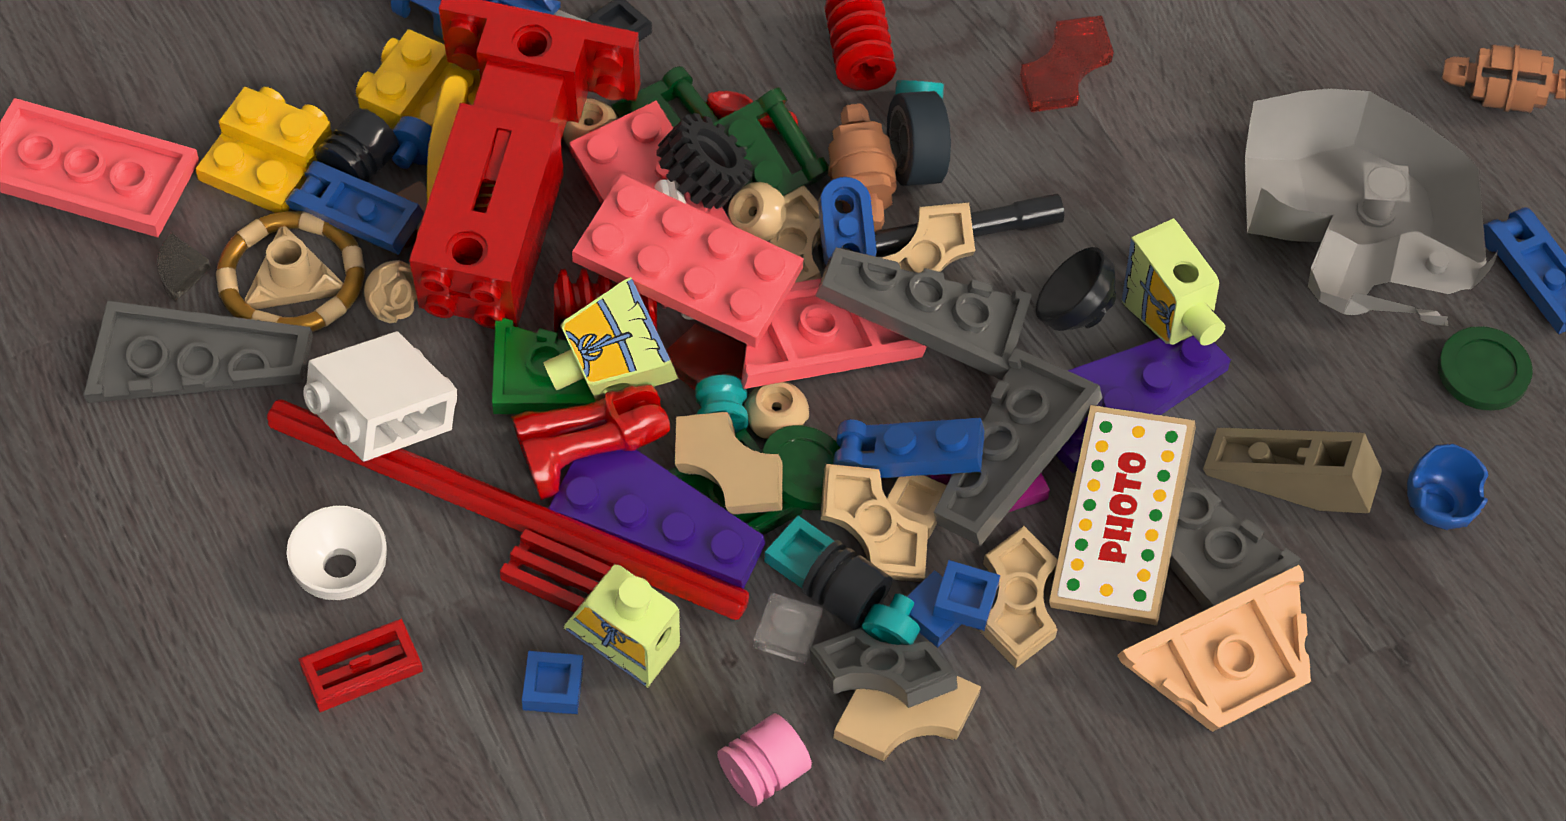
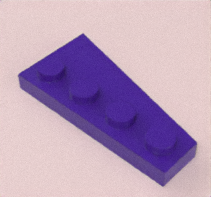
[1056,336,1231,473]
[548,426,765,589]

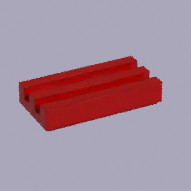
[500,529,611,612]
[298,618,423,713]

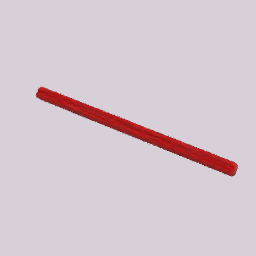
[267,399,749,620]

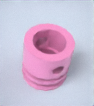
[717,713,812,807]

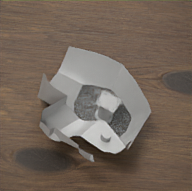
[1245,89,1498,326]

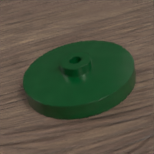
[1438,326,1533,411]
[761,425,840,510]

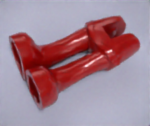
[511,385,670,500]

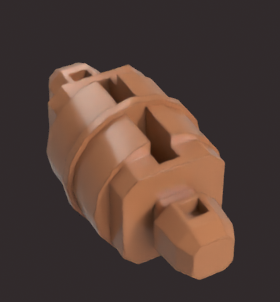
[1442,44,1566,113]
[828,104,897,231]

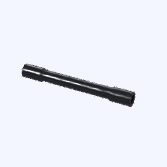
[817,194,1064,269]

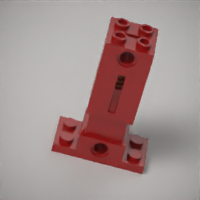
[409,0,641,329]

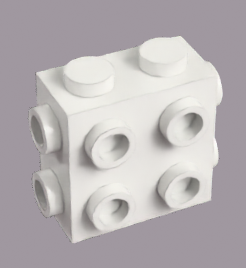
[303,331,457,462]

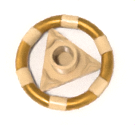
[216,211,365,332]

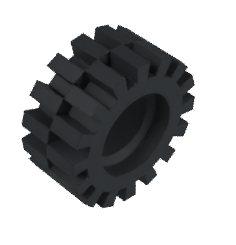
[657,113,753,209]

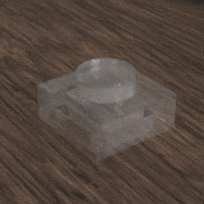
[754,592,823,664]

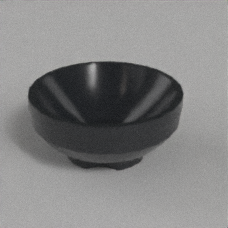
[1036,247,1116,331]

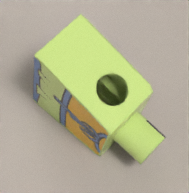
[1122,218,1225,346]
[543,277,678,401]
[564,564,680,688]

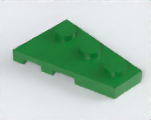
[492,318,596,414]

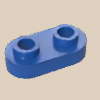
[818,177,876,265]

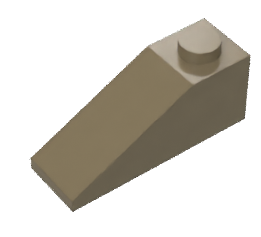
[1203,428,1382,513]

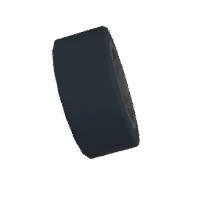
[886,91,951,186]

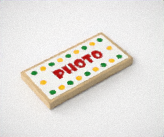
[1049,405,1196,625]

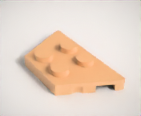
[1117,565,1311,732]

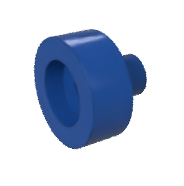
[392,116,432,169]

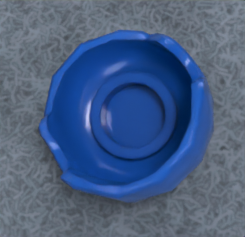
[1407,444,1488,530]

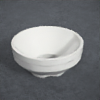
[286,506,387,600]

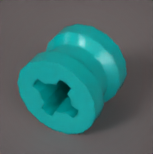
[695,375,749,433]

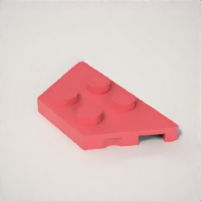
[741,278,927,389]

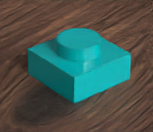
[764,516,834,588]

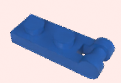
[285,161,424,254]
[1483,207,1566,334]
[833,418,985,478]

